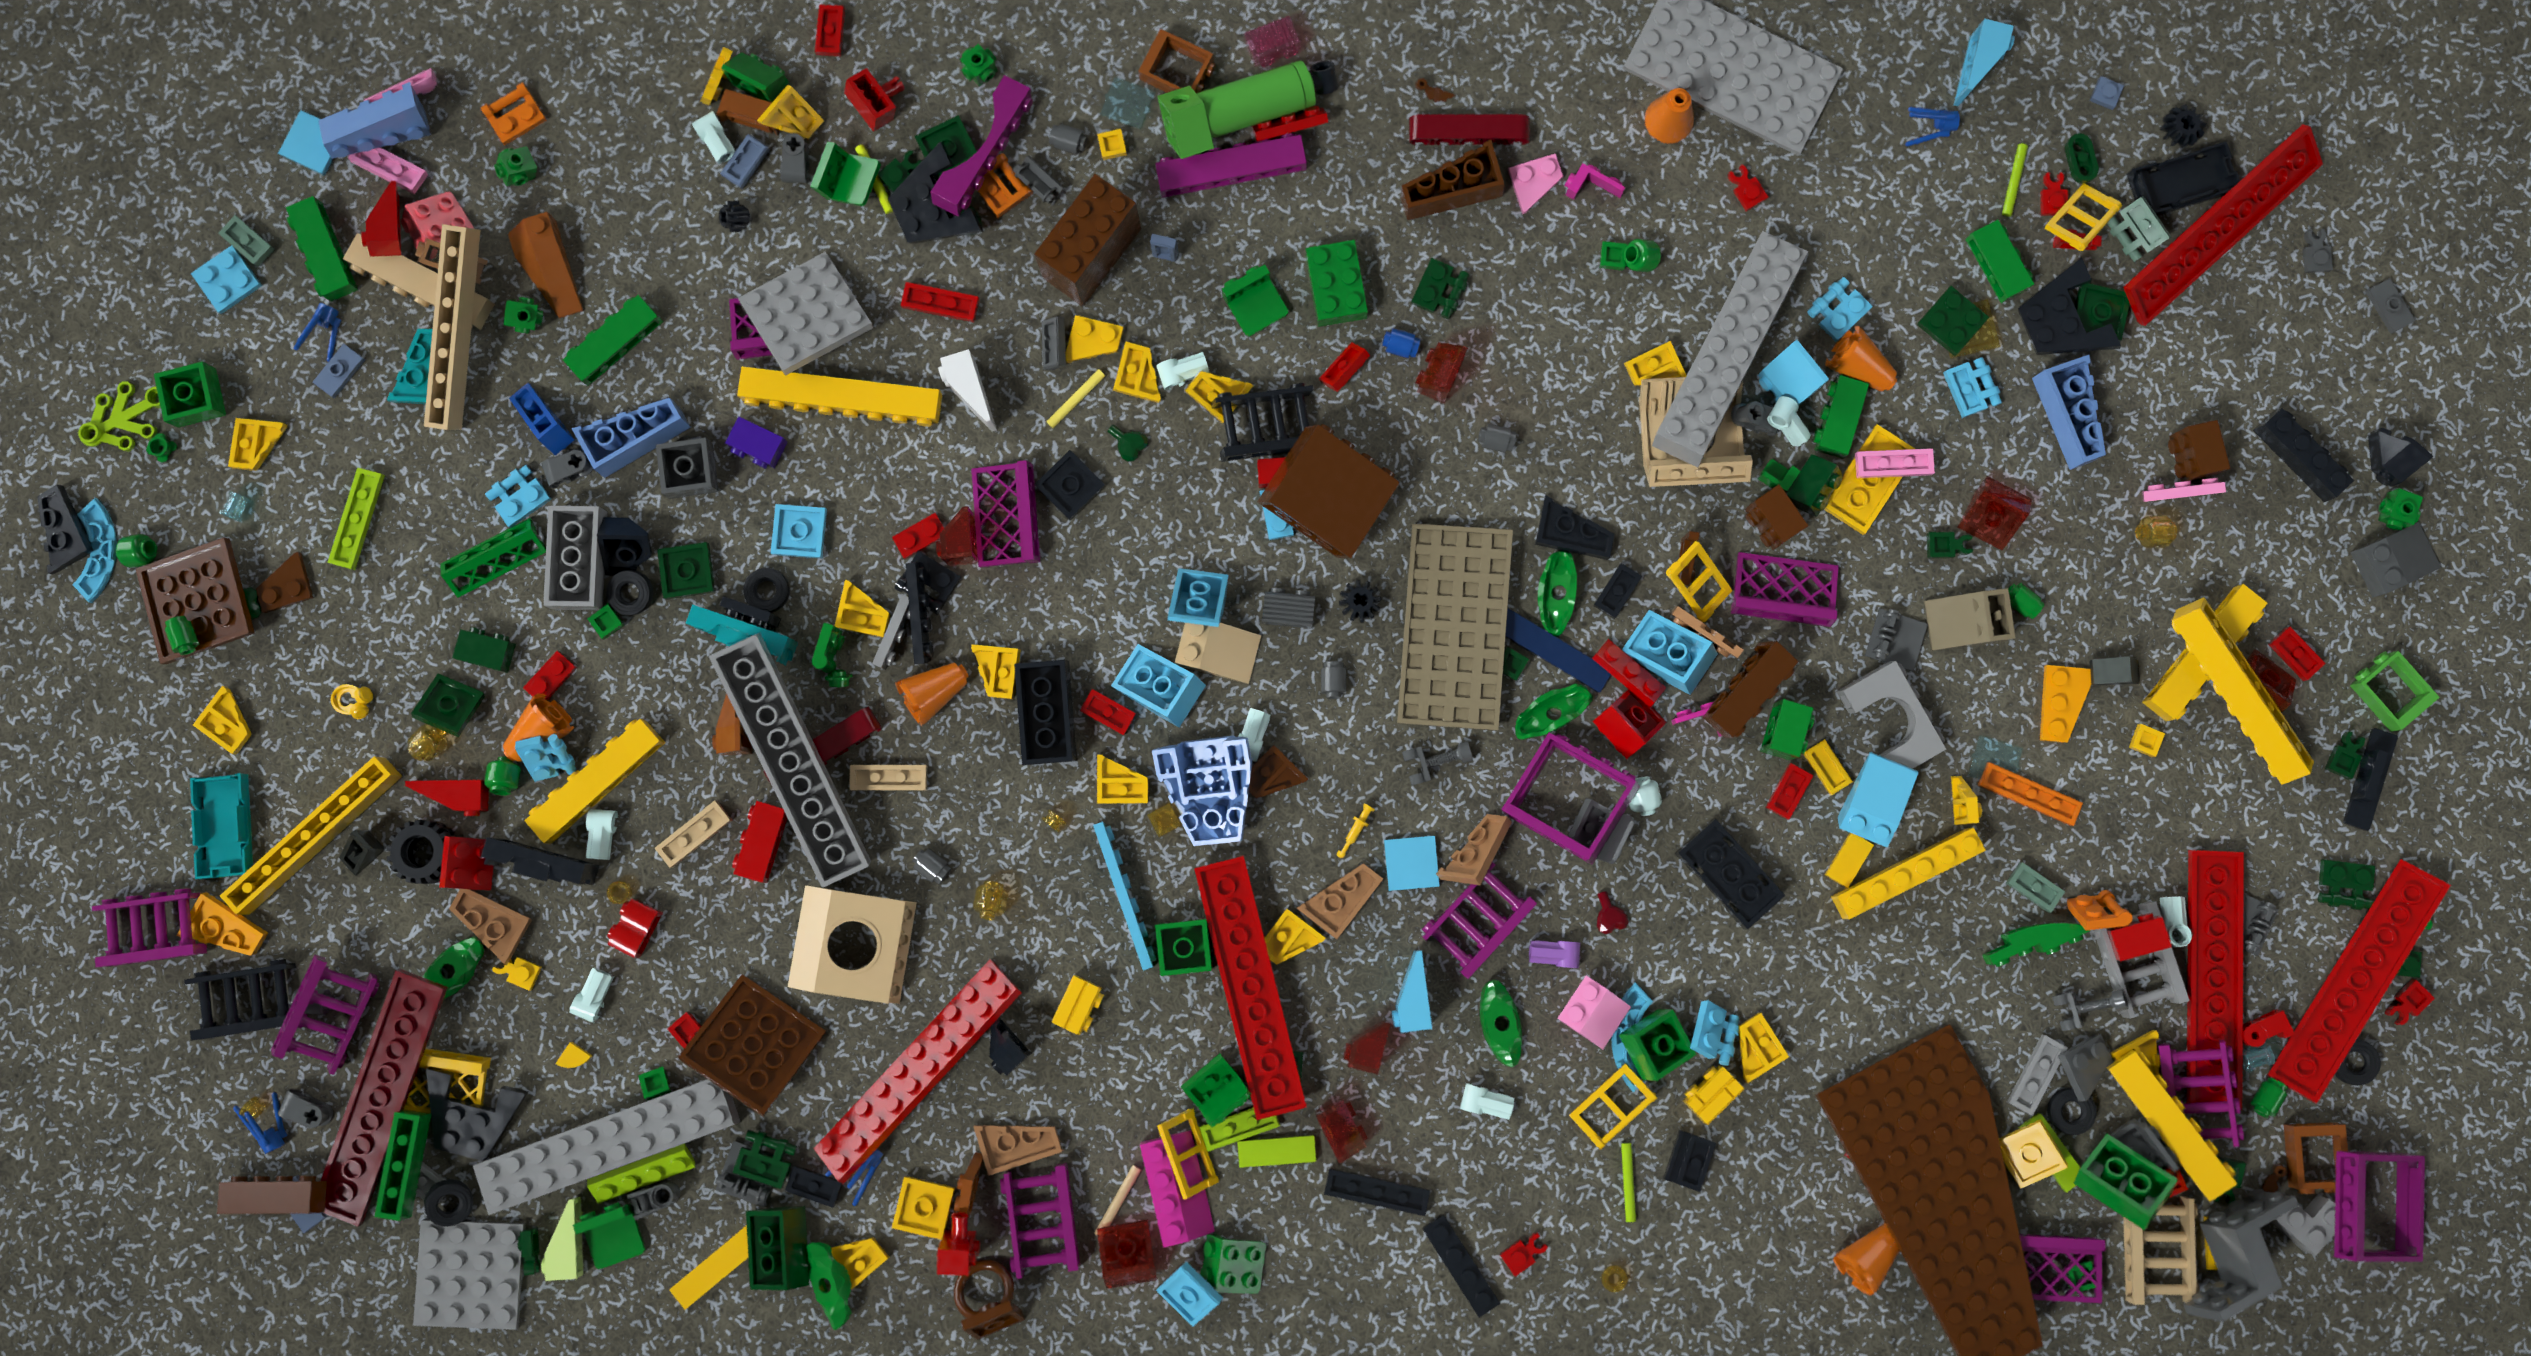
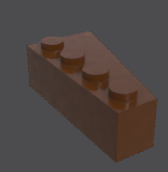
[1401,140,1504,221]
[1703,641,1799,738]

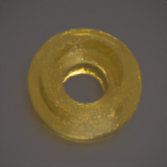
[1601,1265,1627,1292]

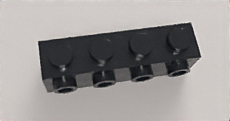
[2253,408,2355,502]

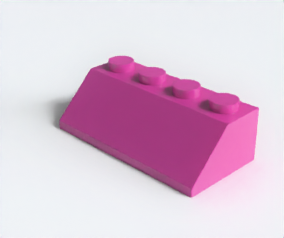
[1140,1130,1215,1248]

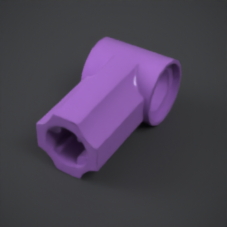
[1529,940,1581,968]

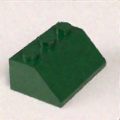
[746,1206,810,1291]

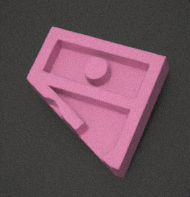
[1508,154,1563,214]

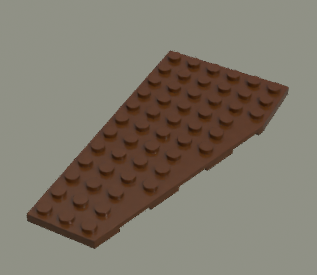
[1815,1024,2043,1356]

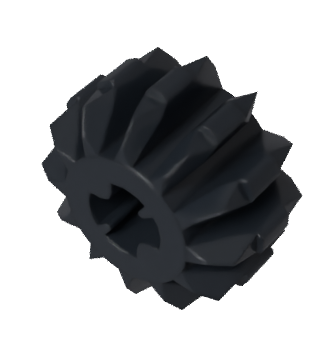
[2160,104,2207,149]
[1339,580,1382,623]

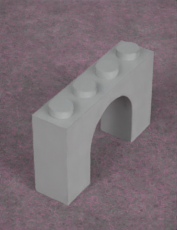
[1836,661,1946,769]

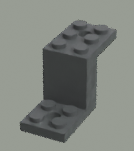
[2183,1189,2299,1322]

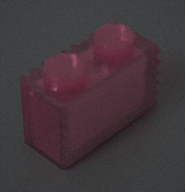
[1244,16,1301,67]

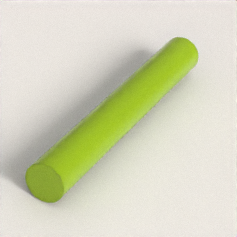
[2002,144,2028,217]
[1621,1143,1636,1222]

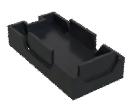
[2126,141,2240,216]
[1675,819,1785,930]
[481,837,600,885]

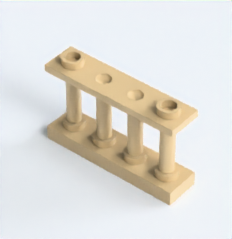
[2123,1196,2200,1305]

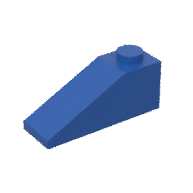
[509,383,574,456]

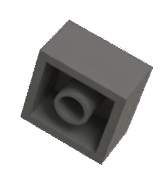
[656,437,719,499]

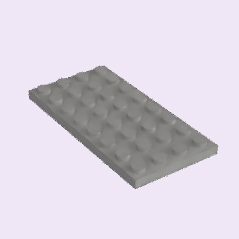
[1623,0,1843,156]

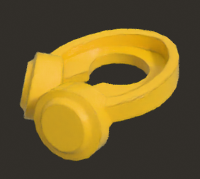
[331,684,373,719]

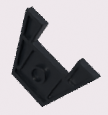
[888,142,984,244]
[2018,258,2121,355]
[426,1066,529,1161]

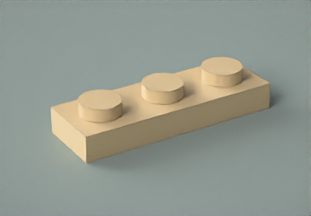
[850,765,927,791]
[655,800,732,868]

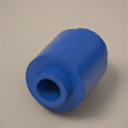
[1382,328,1420,358]

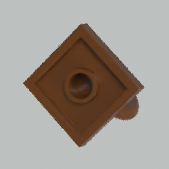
[954,1260,1025,1340]

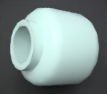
[1629,776,1662,816]

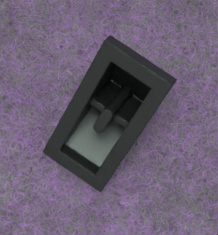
[2090,656,2139,685]
[339,830,385,876]

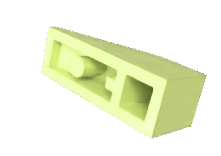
[541,1197,584,1281]

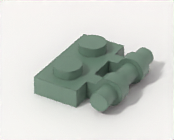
[2107,196,2171,262]

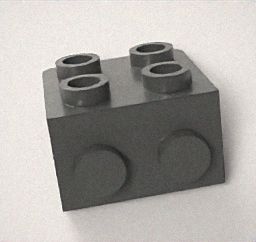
[1568,798,1635,864]
[2109,1118,2179,1172]

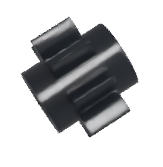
[719,201,750,232]

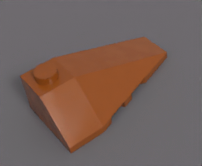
[508,212,583,318]
[712,693,752,755]

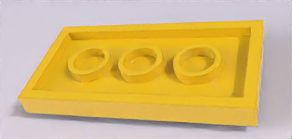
[1824,424,1915,535]

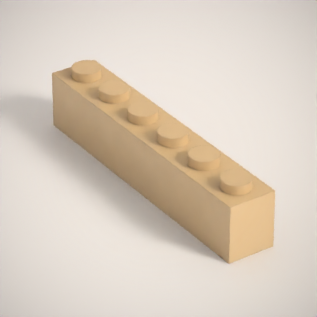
[343,233,495,330]

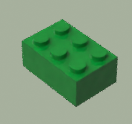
[1305,240,1368,327]
[2074,1134,2178,1231]

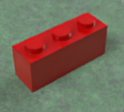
[732,801,788,883]

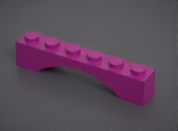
[931,75,1033,217]

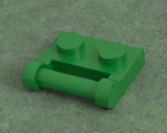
[812,623,845,674]

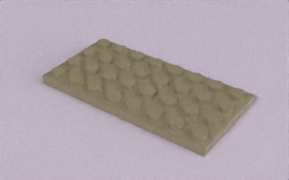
[1397,524,1513,731]

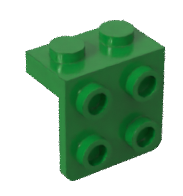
[810,142,881,206]
[1222,264,1288,337]
[1181,1053,1251,1127]
[573,1202,645,1269]
[1200,1234,1266,1294]

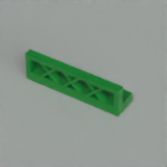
[440,518,546,598]

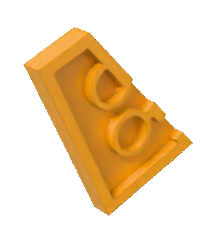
[2040,665,2091,743]
[176,892,268,956]

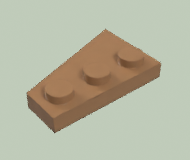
[1671,606,1743,658]
[1436,814,1512,885]
[1297,863,1383,939]
[449,889,532,965]
[973,1125,1063,1176]

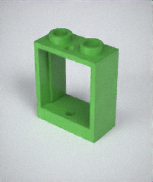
[2350,651,2440,732]

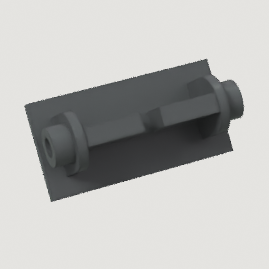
[1013,155,1064,205]

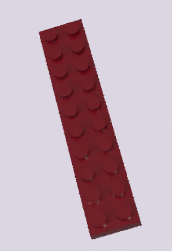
[320,969,448,1227]

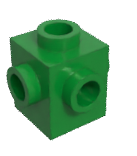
[960,43,998,87]
[494,146,537,187]
[504,296,544,334]
[2378,488,2423,530]

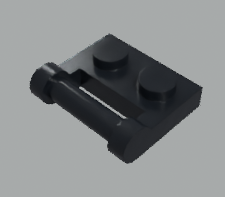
[894,551,961,615]

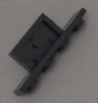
[2343,728,2398,831]

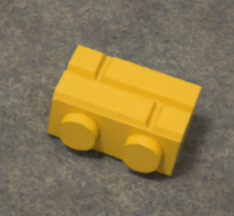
[1052,975,1104,1035]
[1683,1065,1744,1125]

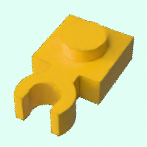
[492,957,542,991]

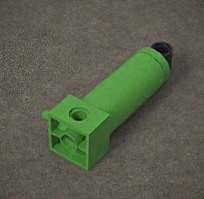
[1157,60,1339,159]

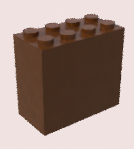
[1034,174,1141,307]
[1257,424,1400,559]

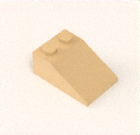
[1175,623,1261,684]

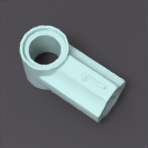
[692,111,735,164]
[1156,352,1210,390]
[1767,396,1811,446]
[1238,708,1271,762]
[586,809,618,860]
[2160,897,2192,948]
[570,968,614,1023]
[1460,1083,1515,1120]

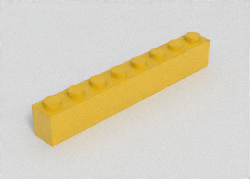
[737,366,942,427]
[2172,597,2314,785]
[220,756,402,915]

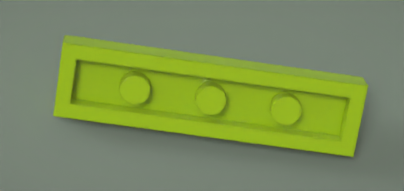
[327,467,385,570]
[587,1143,695,1204]

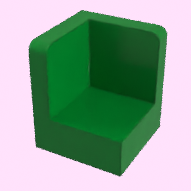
[1757,459,1801,493]

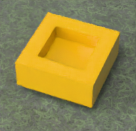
[1097,129,1127,160]
[2129,724,2165,757]

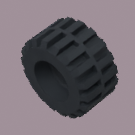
[386,820,454,884]

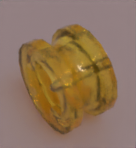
[1041,809,1067,833]
[607,881,632,904]
[239,1096,267,1122]

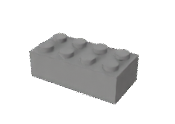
[543,506,608,610]

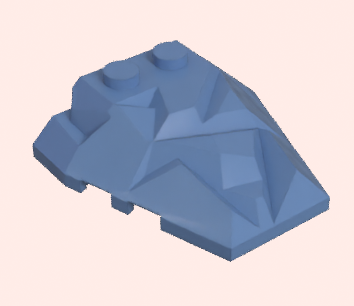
[1152,735,1252,846]

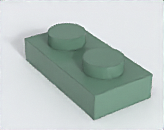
[218,215,275,267]
[2006,862,2065,913]

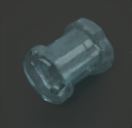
[219,490,252,522]
[2243,1043,2275,1073]

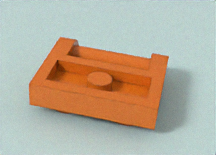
[480,82,547,145]
[977,153,1033,218]
[2067,890,2133,930]

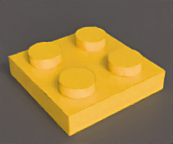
[1999,1119,2068,1189]
[892,1176,955,1240]

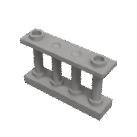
[2089,901,2189,1019]

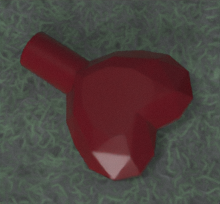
[1597,891,1629,935]

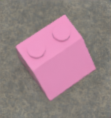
[1558,976,1631,1050]

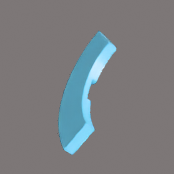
[72,498,117,603]
[1611,983,1653,1092]

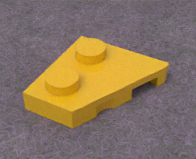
[757,85,824,139]
[1113,342,1161,403]
[1184,371,1253,423]
[971,645,1021,700]

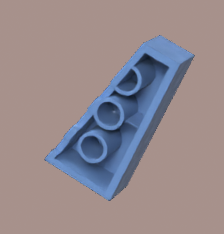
[318,82,431,159]
[2032,355,2106,470]
[571,398,691,478]

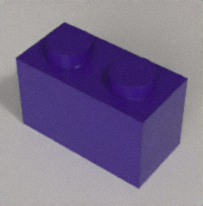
[725,416,788,469]

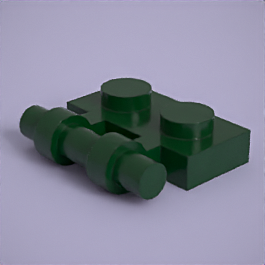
[1411,257,1469,319]
[2318,860,2375,910]
[732,1130,798,1189]

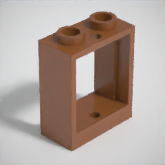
[1138,29,1216,93]
[2283,1122,2348,1194]

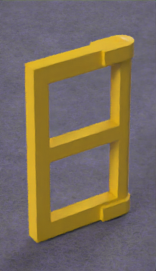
[2044,183,2122,251]
[1666,541,1733,622]
[1569,1063,1658,1150]
[1157,1108,1219,1199]

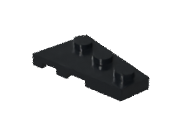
[37,484,94,574]
[1535,495,1615,560]

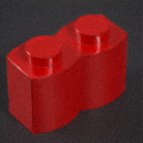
[607,898,663,958]

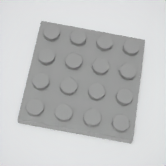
[738,252,873,376]
[413,1219,526,1330]

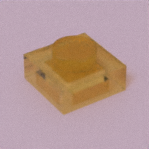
[1147,803,1182,838]

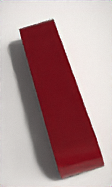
[1409,114,1530,145]
[763,706,882,786]

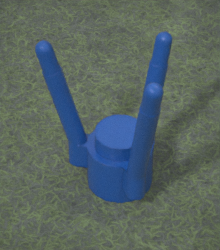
[1905,107,1960,146]
[293,303,342,362]
[233,1092,288,1154]
[825,1149,884,1206]

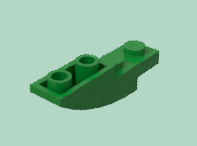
[1982,923,2090,967]

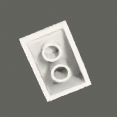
[938,349,997,432]

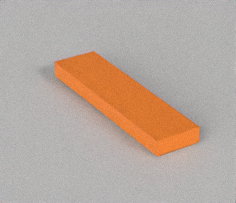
[1977,762,2083,826]

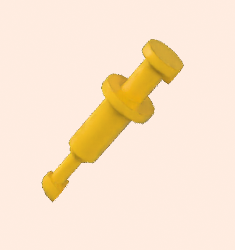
[1337,803,1375,858]

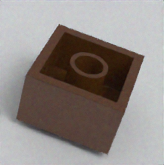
[2168,420,2231,482]
[1745,484,1808,550]

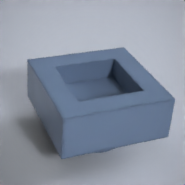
[2089,76,2124,110]

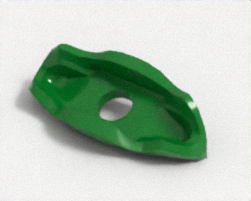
[1538,551,1577,637]
[1515,684,1593,740]
[423,937,484,999]
[1479,980,1522,1067]
[807,1242,851,1330]

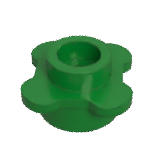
[146,433,177,463]
[825,669,853,687]

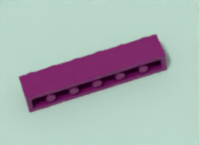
[1155,134,1307,198]

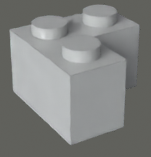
[2271,1195,2335,1256]

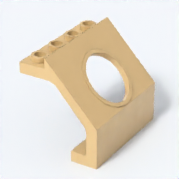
[1639,377,1753,487]
[788,885,917,1004]

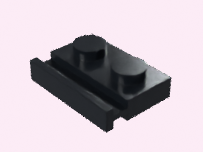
[1663,1129,1716,1192]

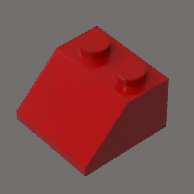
[1592,689,1667,759]

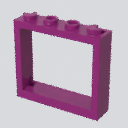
[1501,732,1640,865]
[2334,1151,2425,1262]

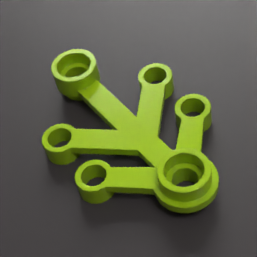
[78,381,161,452]

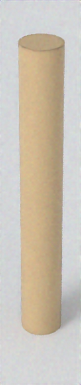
[1094,1165,1142,1238]

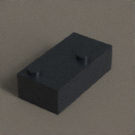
[1014,660,1077,765]

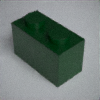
[1786,454,1843,517]
[452,627,516,673]

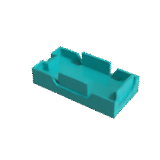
[685,604,798,666]
[190,773,253,879]

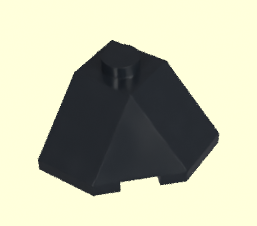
[2368,428,2433,487]
[597,517,652,576]
[989,1017,1032,1076]

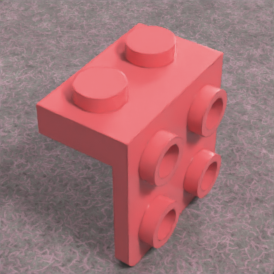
[401,192,474,260]

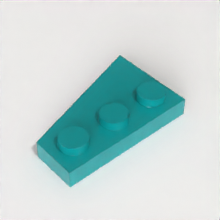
[387,328,433,404]

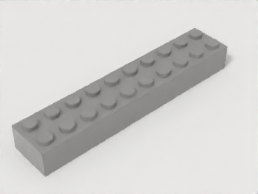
[1652,231,1808,468]
[709,632,871,888]
[473,1079,741,1215]

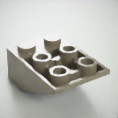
[1924,588,2016,651]

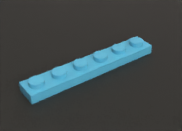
[1093,822,1157,970]

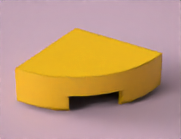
[555,1042,593,1068]

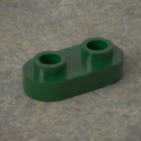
[2064,133,2099,184]

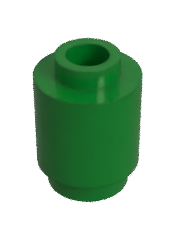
[2008,583,2045,619]
[164,616,199,655]
[2251,1078,2288,1118]

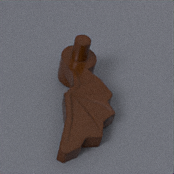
[1415,78,1454,103]
[2261,1164,2287,1193]

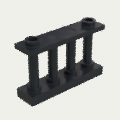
[1211,383,1313,462]
[184,959,296,1041]

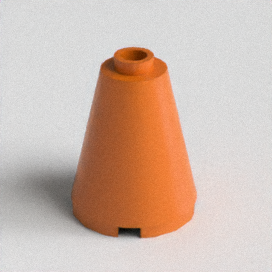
[1645,88,1694,144]
[1826,326,1897,392]
[895,663,969,726]
[503,693,574,762]
[1833,1224,1900,1295]

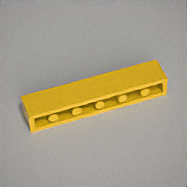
[2142,584,2267,721]
[524,719,666,844]
[1831,828,1986,919]
[2106,1050,2237,1202]

